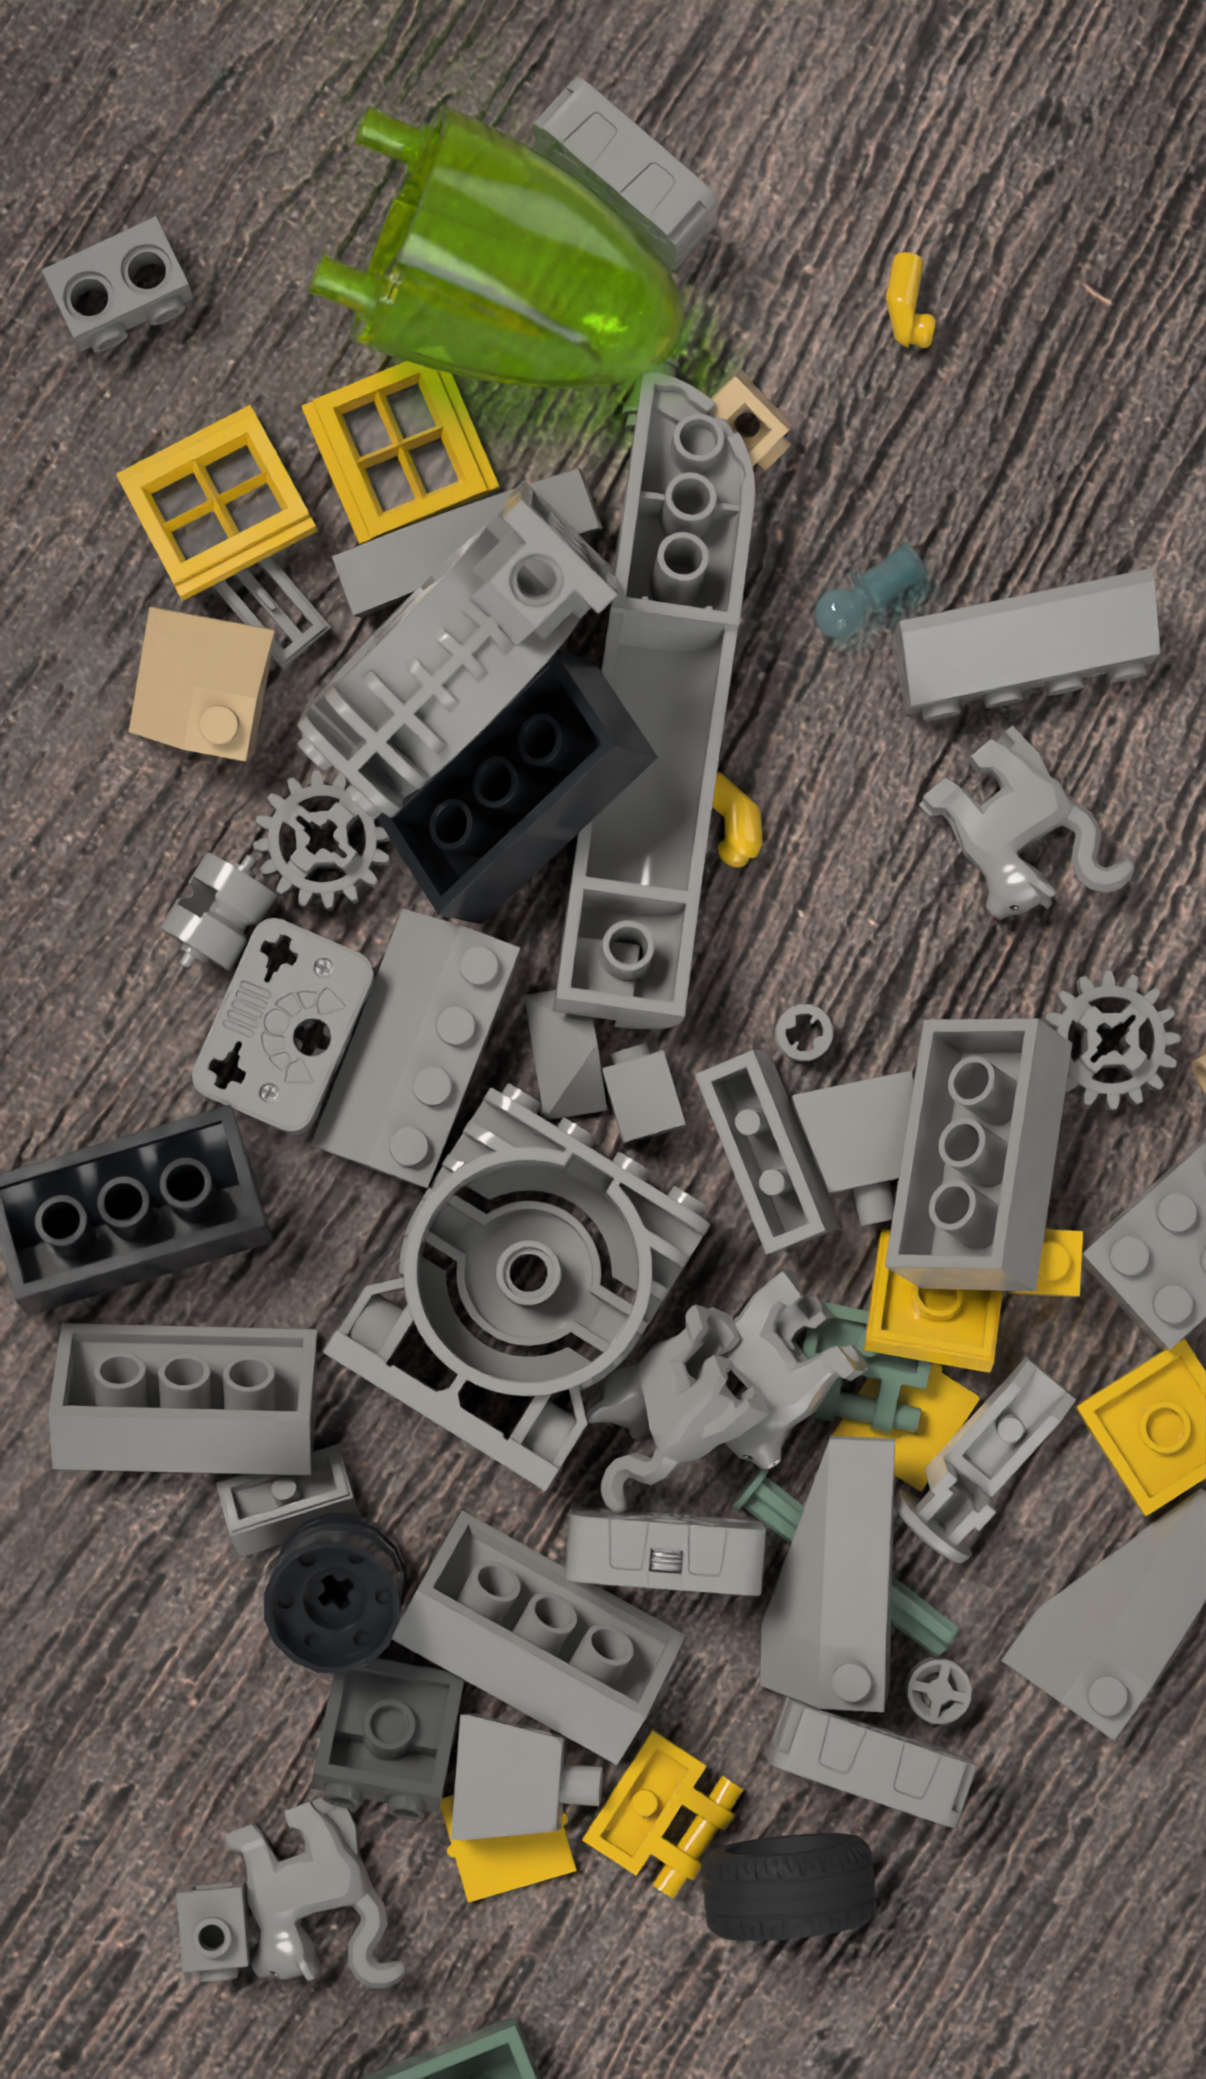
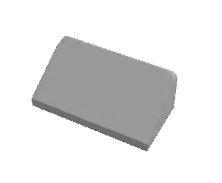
[216,1444,361,1556]

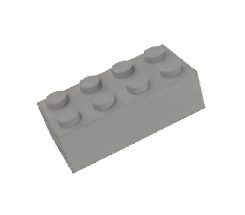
[885,1018,1072,1291]
[1081,1136,1206,1350]

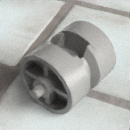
[159,852,277,972]

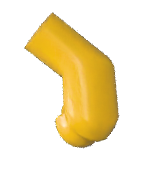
[886,252,936,348]
[712,771,763,868]

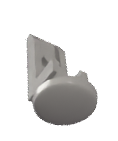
[894,1356,1076,1563]

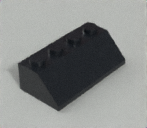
[0,1104,274,1316]

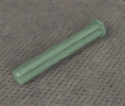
[732,1468,958,1656]

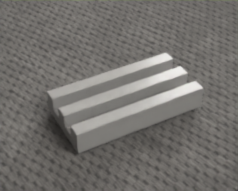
[212,556,332,671]

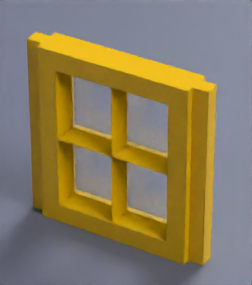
[301,349,500,545]
[116,405,318,601]

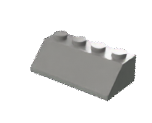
[890,568,1160,721]
[311,909,521,1190]
[48,1323,317,1475]
[392,1511,686,1765]

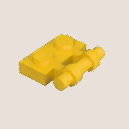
[582,1729,744,1899]

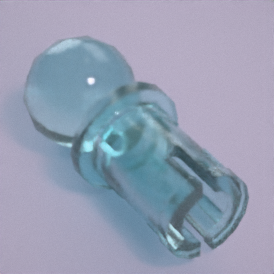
[815,542,928,639]

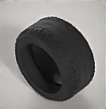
[701,1833,877,1941]

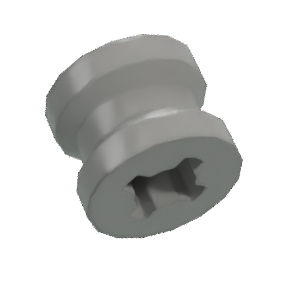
[904,1656,972,1724]

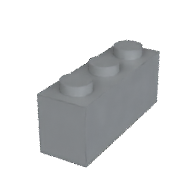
[694,1050,840,1254]

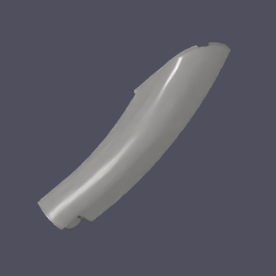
[553,369,755,1029]

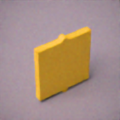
[832,1363,981,1492]
[441,1794,577,1903]

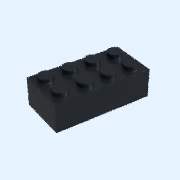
[377,650,658,924]

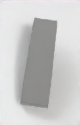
[332,468,603,618]

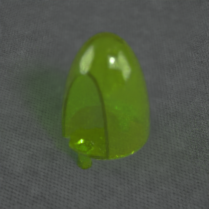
[307,105,684,389]

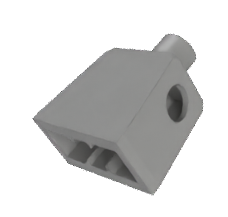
[789,1070,914,1226]
[451,1713,603,1840]

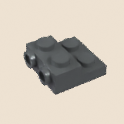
[312,1658,464,1820]

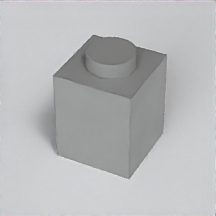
[602,1044,685,1146]

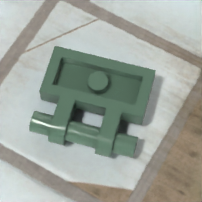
[802,1302,932,1434]

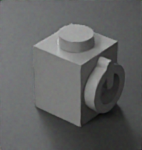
[176,1880,252,1981]

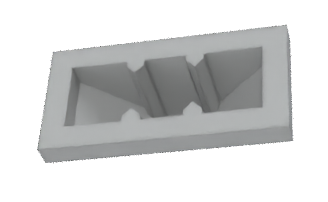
[524,990,607,1121]

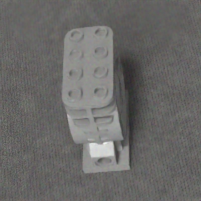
[297,480,617,817]
[323,1083,711,1491]

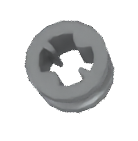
[775,1004,833,1063]

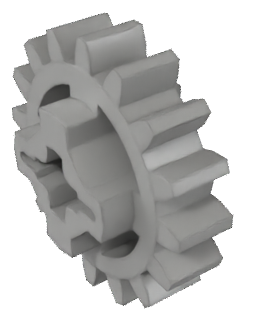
[253,770,391,911]
[1042,971,1180,1111]

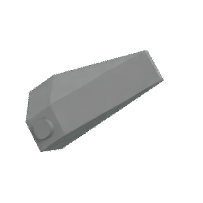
[760,1436,895,1712]
[1001,1488,1206,1741]

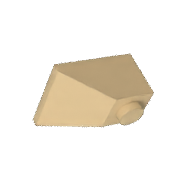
[129,607,276,761]

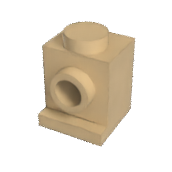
[710,369,792,471]

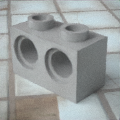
[41,216,194,352]

